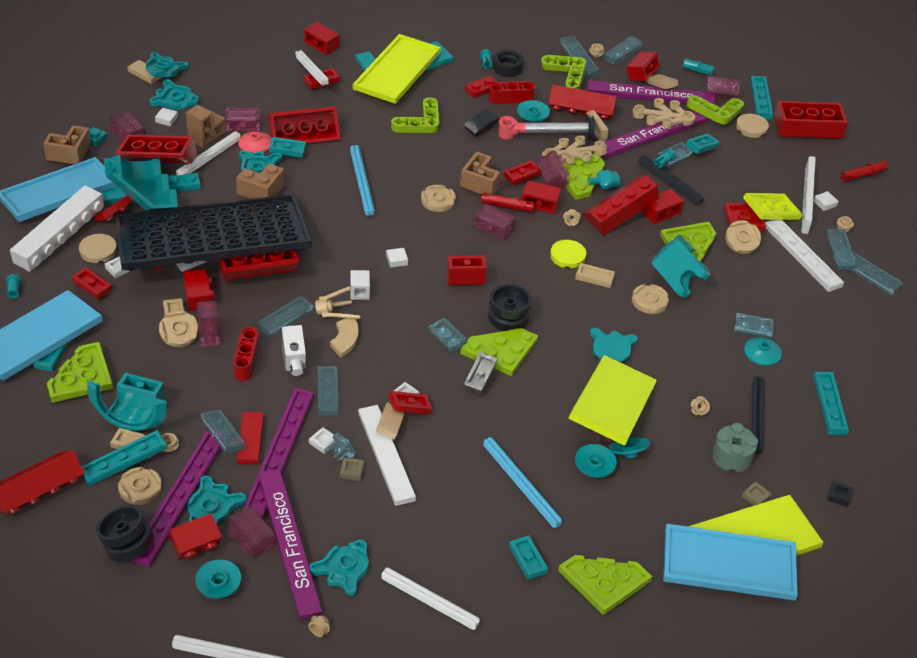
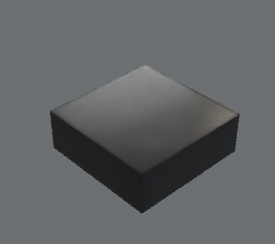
[827,481,853,507]

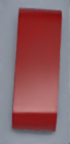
[488,81,536,104]
[233,327,259,381]

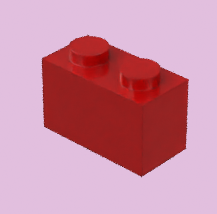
[304,22,340,55]
[626,52,660,81]
[522,181,561,214]
[641,189,684,224]
[447,255,487,285]
[183,269,215,311]
[168,514,222,560]

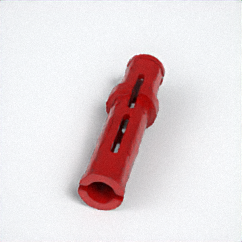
[840,160,888,182]
[481,192,535,213]

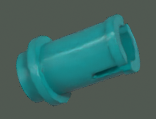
[480,49,493,69]
[654,149,675,168]
[6,274,22,299]

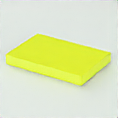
[743,193,802,220]

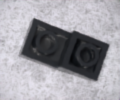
[464,109,500,137]

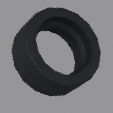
[493,50,523,77]

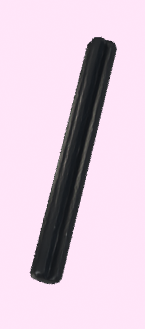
[638,155,704,205]
[752,376,764,454]

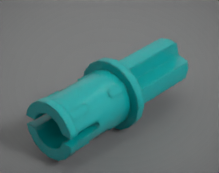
[683,58,715,75]

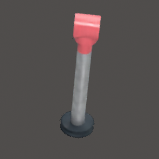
[499,116,594,140]

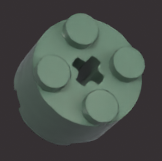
[712,423,758,472]

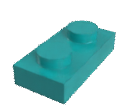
[686,134,720,154]
[269,137,306,158]
[168,173,201,192]
[509,535,548,580]

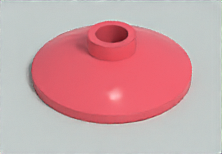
[238,131,271,153]

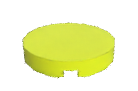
[550,240,587,268]

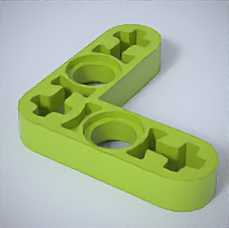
[541,55,586,89]
[687,95,744,125]
[391,98,439,133]

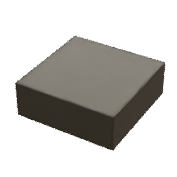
[340,458,364,481]
[741,481,772,506]

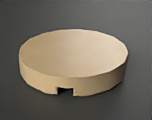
[736,114,769,138]
[421,185,456,212]
[725,221,761,254]
[79,234,117,263]
[632,284,669,314]
[159,310,198,348]
[118,467,162,505]

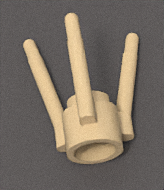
[315,286,360,319]

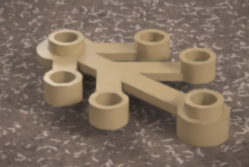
[633,98,695,128]
[542,136,607,164]

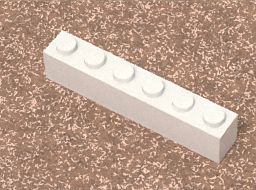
[10,185,104,272]

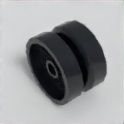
[488,284,531,331]
[96,505,154,562]

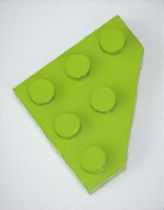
[552,154,605,200]
[660,222,716,262]
[460,328,538,376]
[47,342,113,403]
[558,555,652,615]

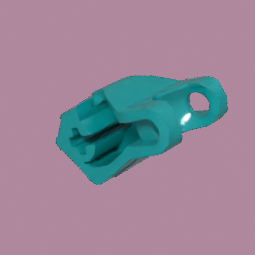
[651,234,711,298]

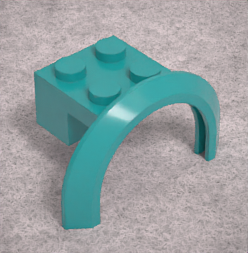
[87,373,167,431]

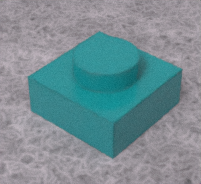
[89,127,107,147]

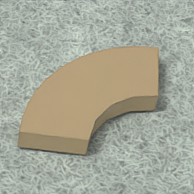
[330,318,358,358]

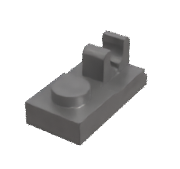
[464,352,498,394]

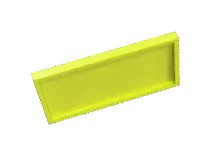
[353,34,441,104]
[568,355,657,446]
[688,495,823,556]

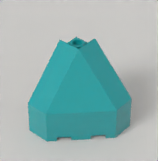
[104,155,178,211]

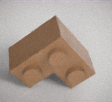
[186,104,226,148]
[43,125,91,165]
[460,152,500,195]
[236,164,285,199]

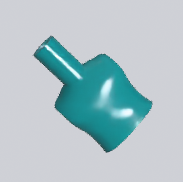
[587,170,620,190]

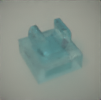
[329,432,357,460]

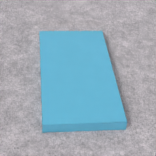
[0,157,117,222]
[0,290,103,381]
[663,524,798,601]

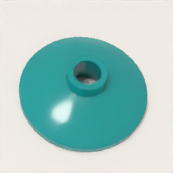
[517,100,550,122]
[744,337,782,366]
[609,438,650,458]
[575,444,616,478]
[195,560,241,599]

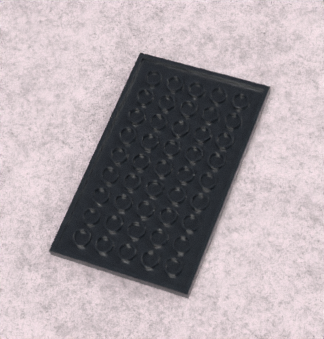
[115,194,312,271]

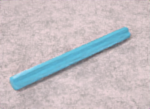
[350,145,375,216]
[483,437,563,528]

